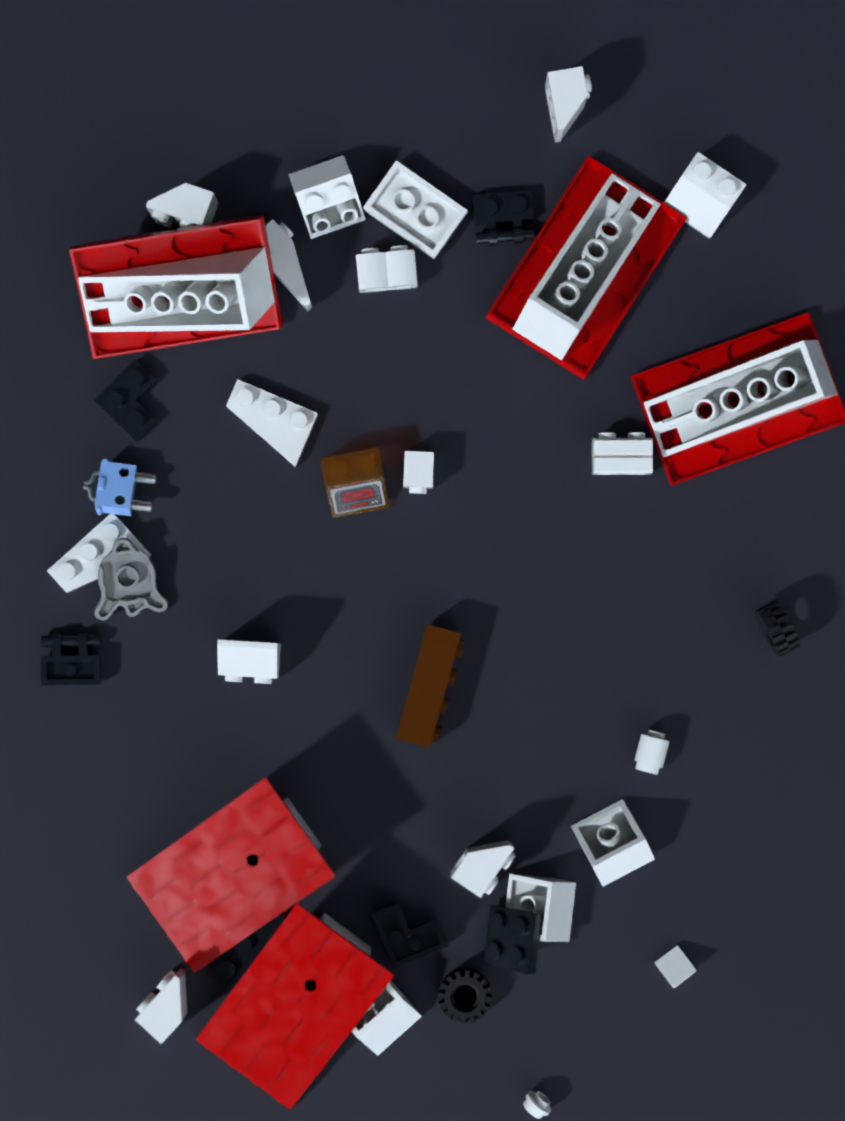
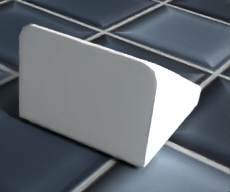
[654,945,697,988]

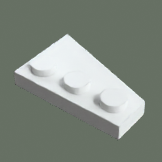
[226,379,318,467]
[47,514,152,593]

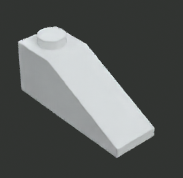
[265,219,312,311]

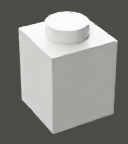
[403,451,434,494]

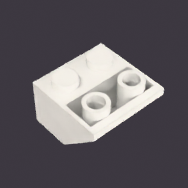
[288,155,366,239]
[146,183,219,228]
[450,840,516,898]
[135,968,187,1044]
[352,981,422,1056]

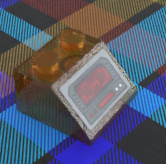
[320,447,390,518]

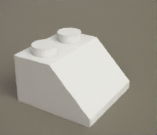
[545,66,592,142]
[664,152,747,239]
[217,640,281,684]
[571,799,655,887]
[505,873,576,942]

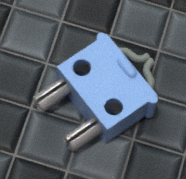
[83,459,156,516]

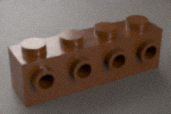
[396,624,465,748]

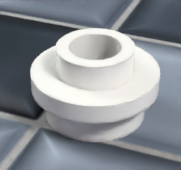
[523,1091,551,1119]

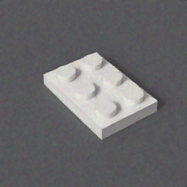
[363,160,468,259]

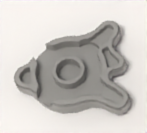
[94,537,168,621]

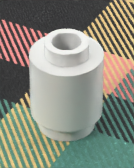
[634,729,670,775]

